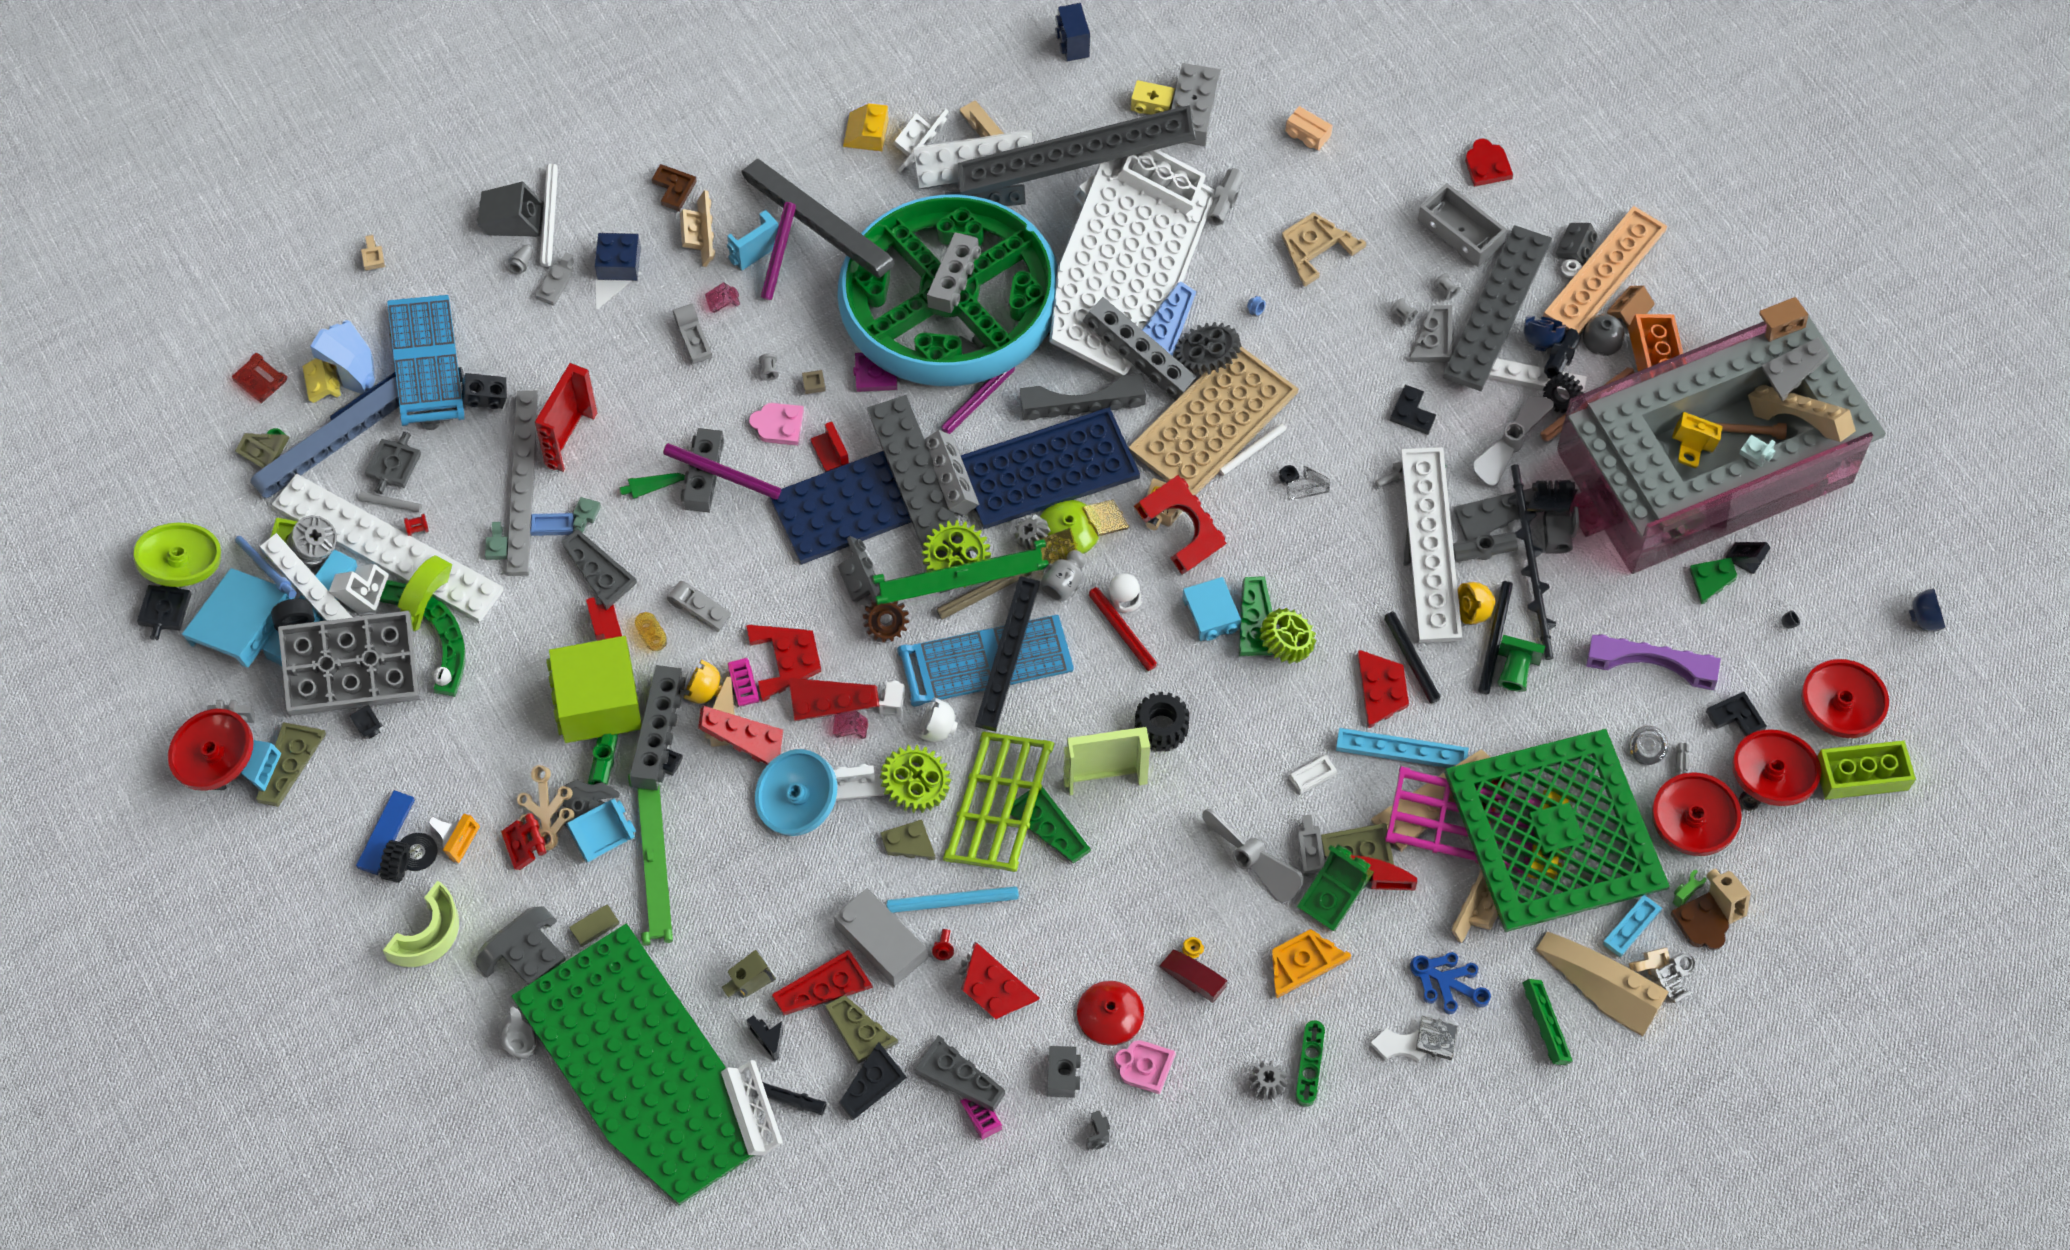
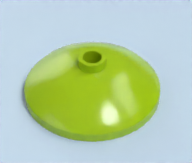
[1040,500,1100,557]

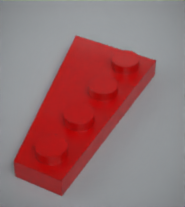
[772,950,873,1015]

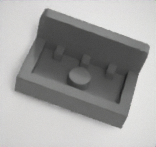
[1556,223,1598,266]

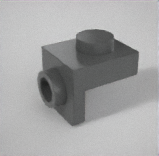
[1086,1110,1110,1150]

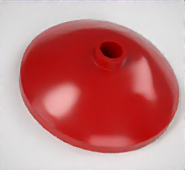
[1077,981,1144,1046]

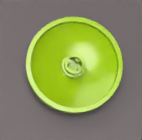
[134,522,221,587]

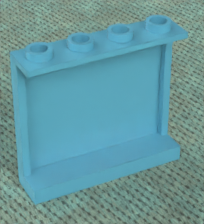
[182,568,295,668]

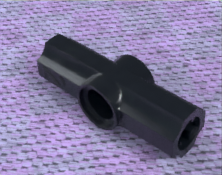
[1543,328,1581,379]

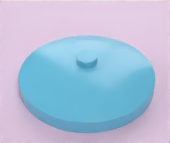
[755,749,837,836]

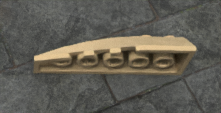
[1536,931,1669,1037]

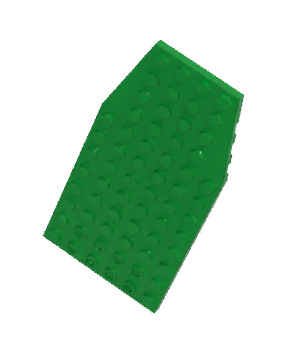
[511,923,755,1205]

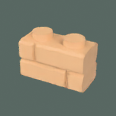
[1285,106,1333,150]

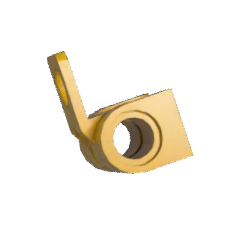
[1672,412,1723,468]

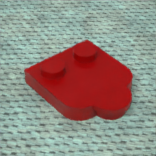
[1465,138,1513,187]

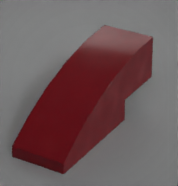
[1159,949,1228,1003]

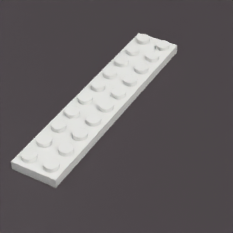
[1401,447,1462,643]

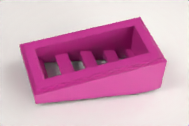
[728,658,760,707]
[960,1098,1002,1140]

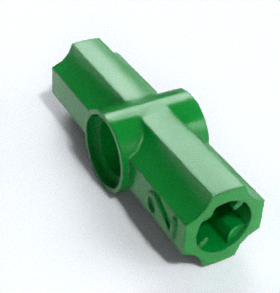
[588,733,619,785]

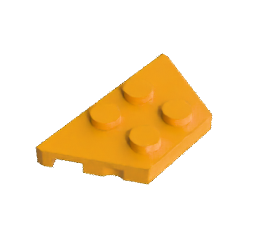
[1272,929,1351,998]

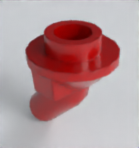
[932,929,954,961]

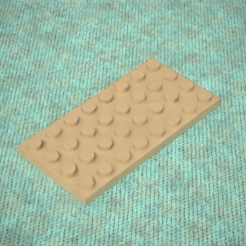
[1128,347,1299,496]

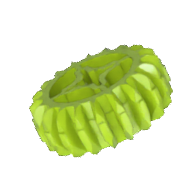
[1259,607,1317,664]

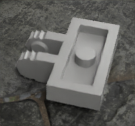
[207,700,255,723]

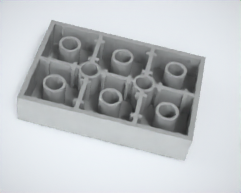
[278,611,421,716]

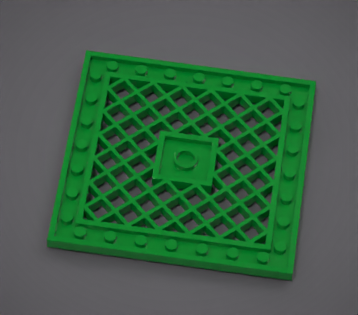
[1444,729,1670,932]

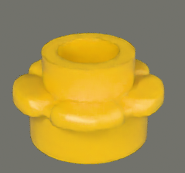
[1182,937,1204,959]

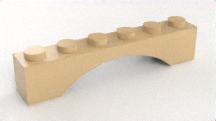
[1748,385,1856,442]

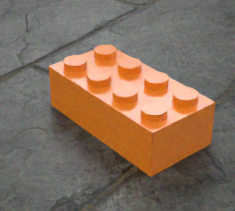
[1628,314,1686,383]

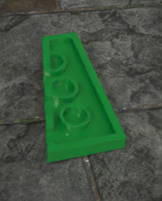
[1239,576,1277,656]

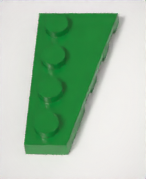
[1010,786,1091,864]

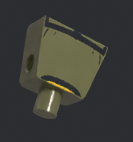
[721,950,776,998]

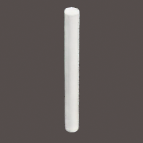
[1219,424,1286,476]

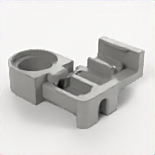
[1651,953,1696,1003]

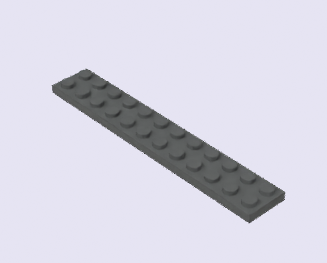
[958,105,1196,196]

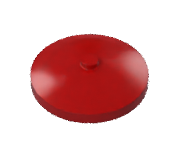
[1801,659,1889,738]
[168,709,254,791]
[1732,729,1821,806]
[1652,772,1742,856]

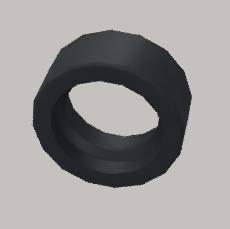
[271,598,315,632]

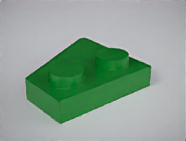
[1689,558,1738,604]

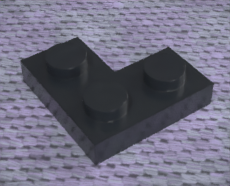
[1390,384,1436,435]
[1706,691,1767,736]

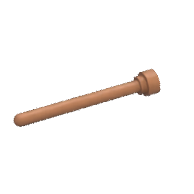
[1713,422,1787,440]

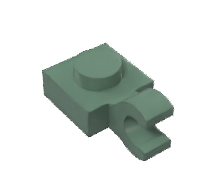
[573,497,601,533]
[485,522,508,560]

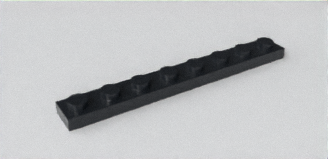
[975,576,1040,732]

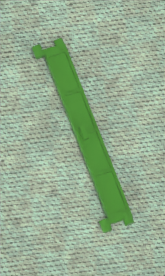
[628,774,673,946]

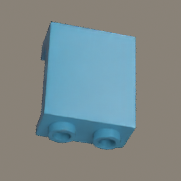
[727,210,778,270]
[1182,577,1241,641]
[565,798,636,862]

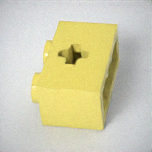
[1131,80,1175,115]

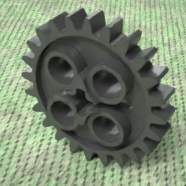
[1175,322,1242,376]

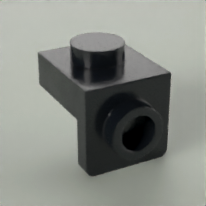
[349,704,383,739]

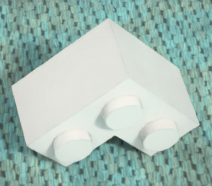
[329,564,389,614]

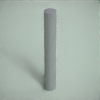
[359,492,422,512]

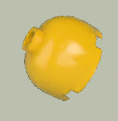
[1458,582,1495,625]
[683,659,722,704]

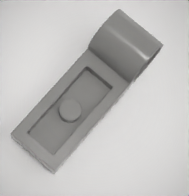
[673,304,713,364]
[667,581,731,632]

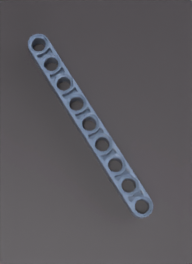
[250,377,400,498]

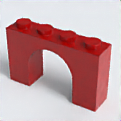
[1134,475,1227,575]

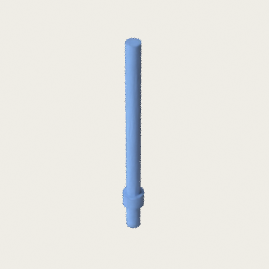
[235,536,297,598]

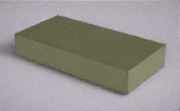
[569,904,620,947]

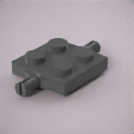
[365,431,421,494]

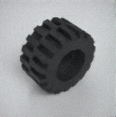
[1135,692,1190,752]

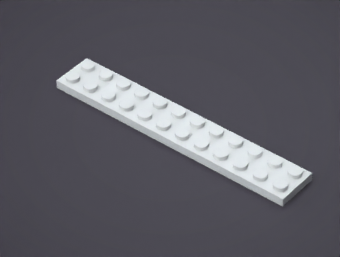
[272,474,504,623]

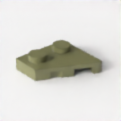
[235,433,290,468]
[880,819,935,860]

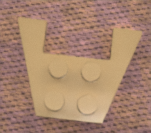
[1282,212,1366,287]

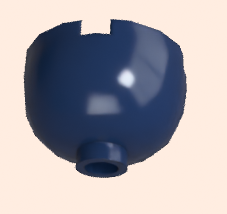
[1524,316,1566,351]
[1909,588,1946,632]

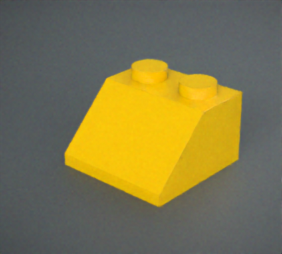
[843,103,889,151]

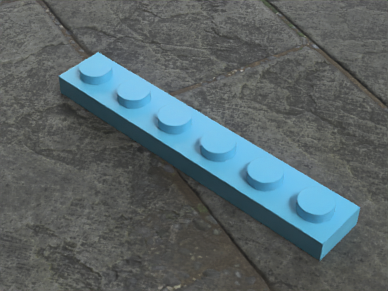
[1336,728,1469,768]

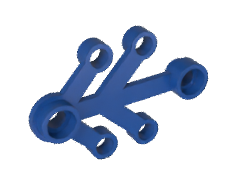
[1410,952,1491,1014]

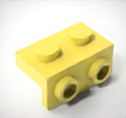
[302,358,341,403]

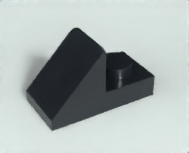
[1725,542,1771,574]
[747,1015,783,1061]

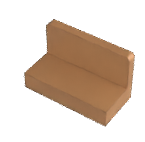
[1607,286,1655,328]
[1759,297,1809,342]

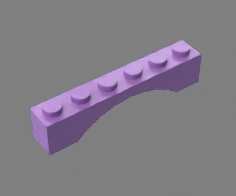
[1586,634,1721,691]

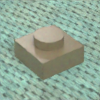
[802,370,826,394]

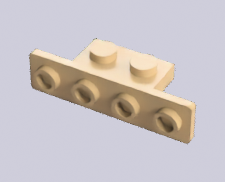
[960,101,1004,137]
[680,190,715,267]
[1452,869,1498,943]

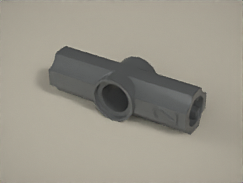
[1453,532,1518,562]

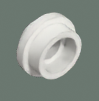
[1561,259,1582,279]

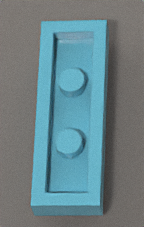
[1603,895,1662,958]

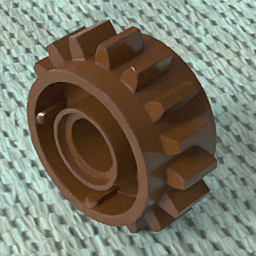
[862,600,909,642]

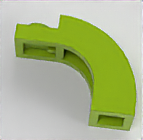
[398,555,453,631]

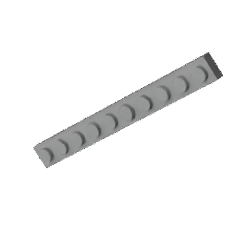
[507,390,539,576]

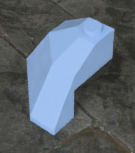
[310,320,375,394]

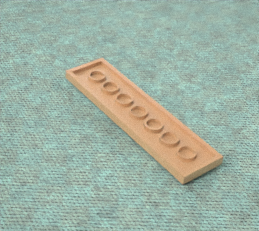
[1543,206,1667,335]

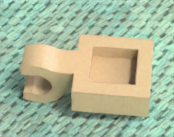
[361,235,385,271]
[1629,948,1670,975]

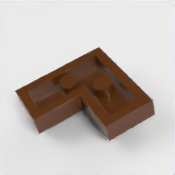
[652,164,697,212]

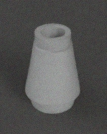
[508,245,533,274]

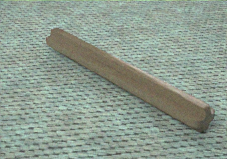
[937,572,1032,619]

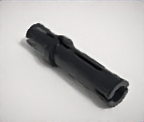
[757,1082,827,1116]

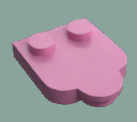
[749,403,804,445]
[1114,1040,1176,1095]

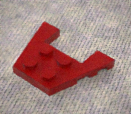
[746,625,821,702]

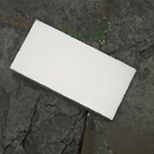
[1289,755,1338,795]

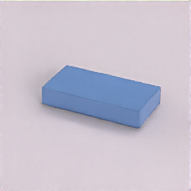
[530,513,574,536]

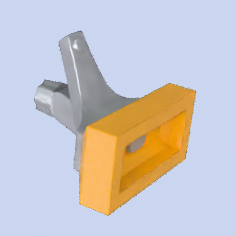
[428,814,480,863]

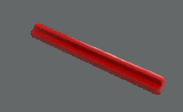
[1089,587,1157,671]

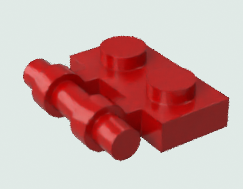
[501,813,546,870]

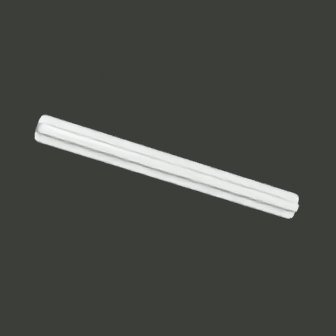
[540,164,557,267]

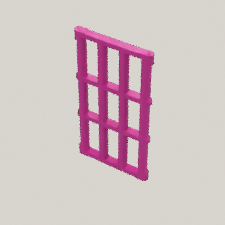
[1385,766,1542,874]

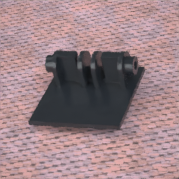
[1527,480,1578,513]

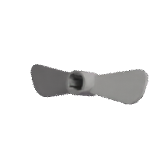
[1473,396,1554,487]
[1202,808,1303,902]

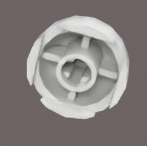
[918,697,957,742]

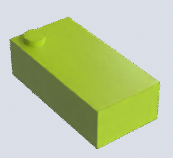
[1817,740,1916,800]

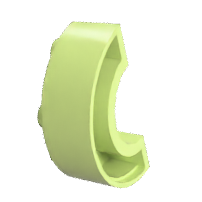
[383,881,459,967]

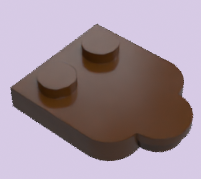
[1670,892,1729,950]

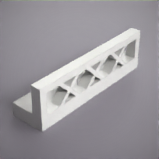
[721,1060,783,1156]

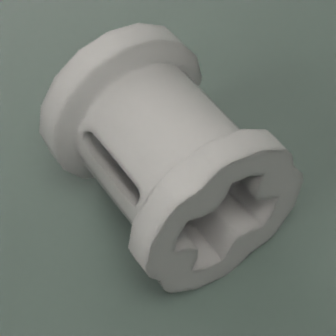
[1433,273,1460,300]
[1391,298,1418,325]
[759,353,779,381]

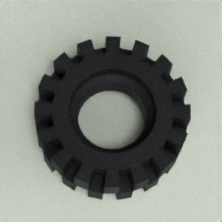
[1543,373,1584,413]
[379,840,410,883]

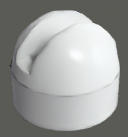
[433,667,451,686]

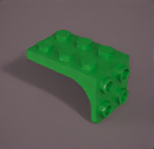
[1297,844,1374,932]

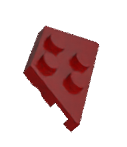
[1358,650,1409,728]
[961,942,1040,1019]

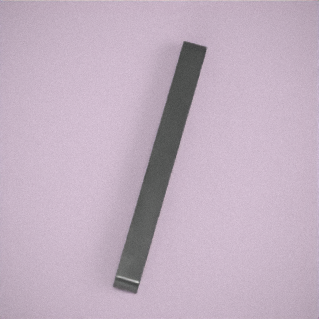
[741,159,895,278]

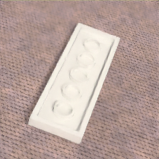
[913,130,1033,188]

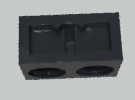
[461,373,507,409]

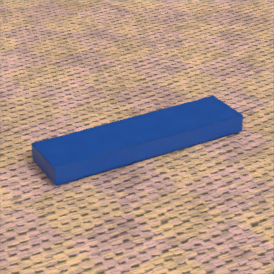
[356,790,415,875]

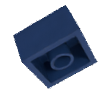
[1055,3,1090,61]
[595,233,641,281]

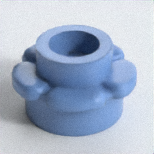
[1247,296,1266,315]

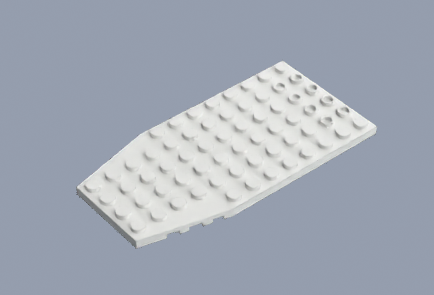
[1049,149,1216,378]

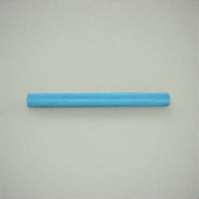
[887,886,1019,913]

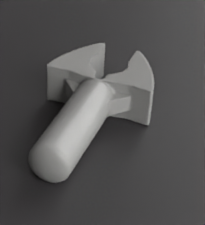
[1375,462,1404,488]

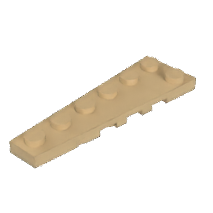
[1371,749,1490,852]

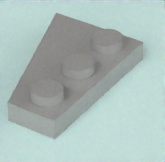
[1411,305,1452,362]
[1762,337,1829,402]

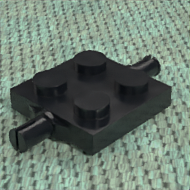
[137,585,191,641]

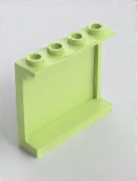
[1063,727,1150,795]

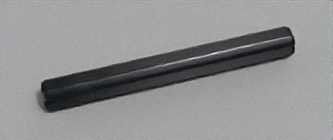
[1384,612,1440,704]

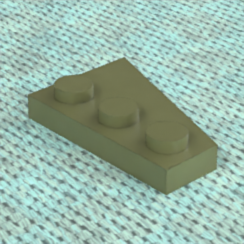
[825,995,898,1064]

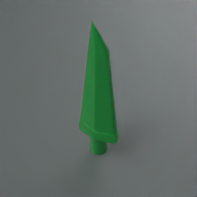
[619,473,685,499]

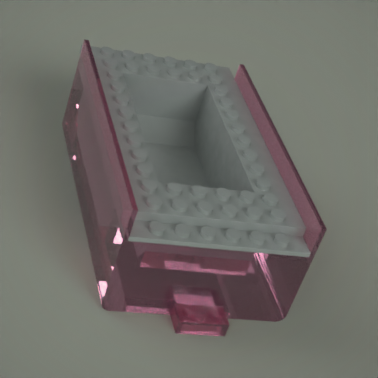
[1557,315,1886,574]

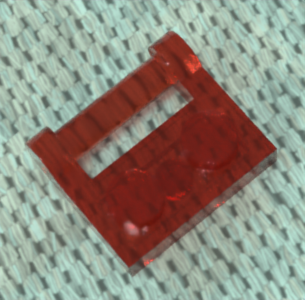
[232,353,287,404]

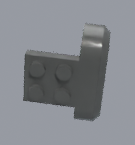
[476,906,566,985]

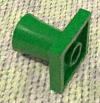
[1497,635,1545,692]

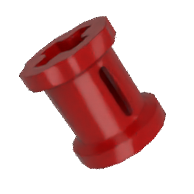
[404,514,429,536]

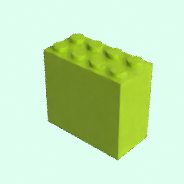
[546,636,642,743]

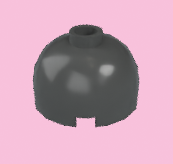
[1583,314,1624,356]

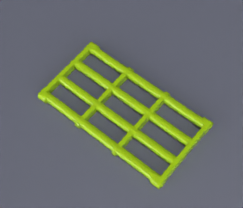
[943,731,1055,872]

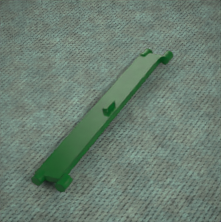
[872,539,1049,605]

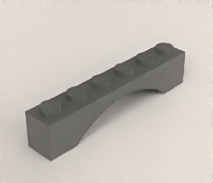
[1020,373,1146,420]

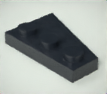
[839,1042,907,1120]

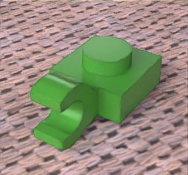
[1672,870,1707,907]

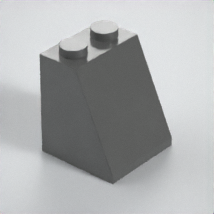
[477,181,544,237]

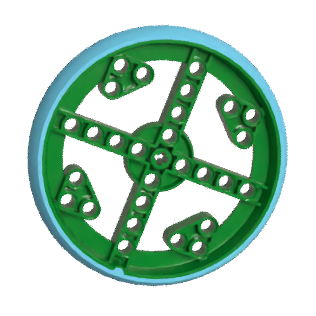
[837,195,1058,386]

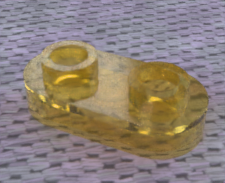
[635,612,667,651]

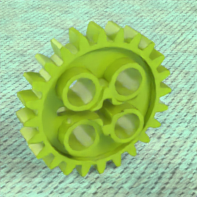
[922,520,991,589]
[880,745,951,813]

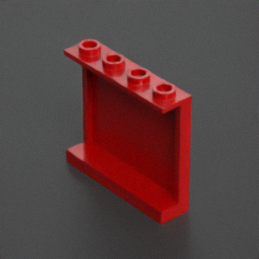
[535,363,598,472]

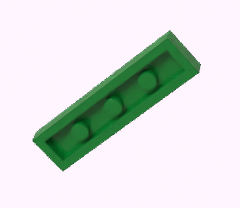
[1522,979,1573,1066]

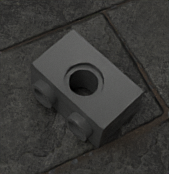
[1048,1046,1081,1098]

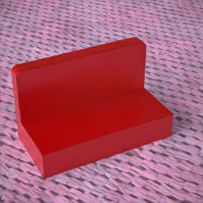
[811,422,849,472]
[586,597,622,641]

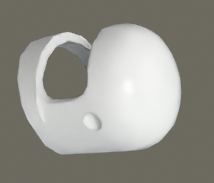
[1109,573,1142,613]

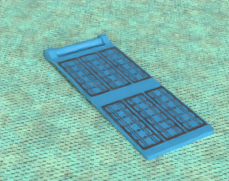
[387,295,465,426]
[897,615,1074,707]

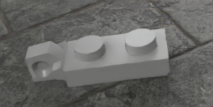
[535,252,574,306]
[1298,815,1325,876]

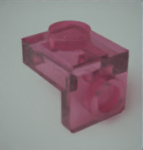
[705,282,740,313]
[833,711,868,739]

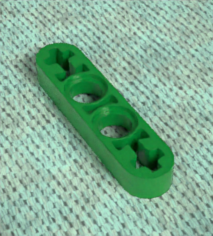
[1296,1020,1325,1107]

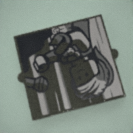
[1416,1015,1458,1060]

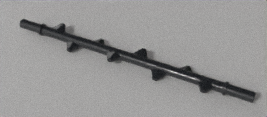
[1508,464,1556,660]

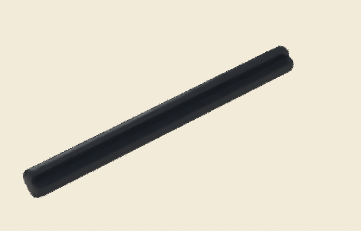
[1478,581,1513,695]

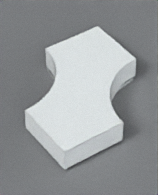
[1370,1028,1432,1062]

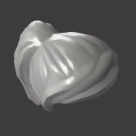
[497,1006,536,1059]

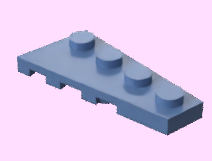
[1142,281,1196,356]

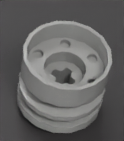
[286,515,337,569]

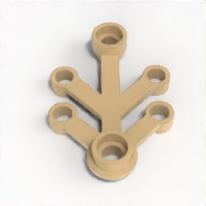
[517,765,574,851]

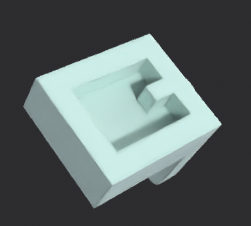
[1739,435,1776,467]

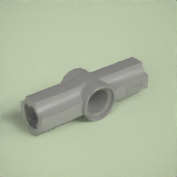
[1207,168,1244,226]

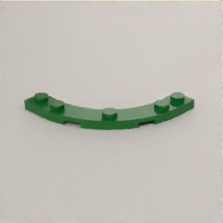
[379,580,466,697]

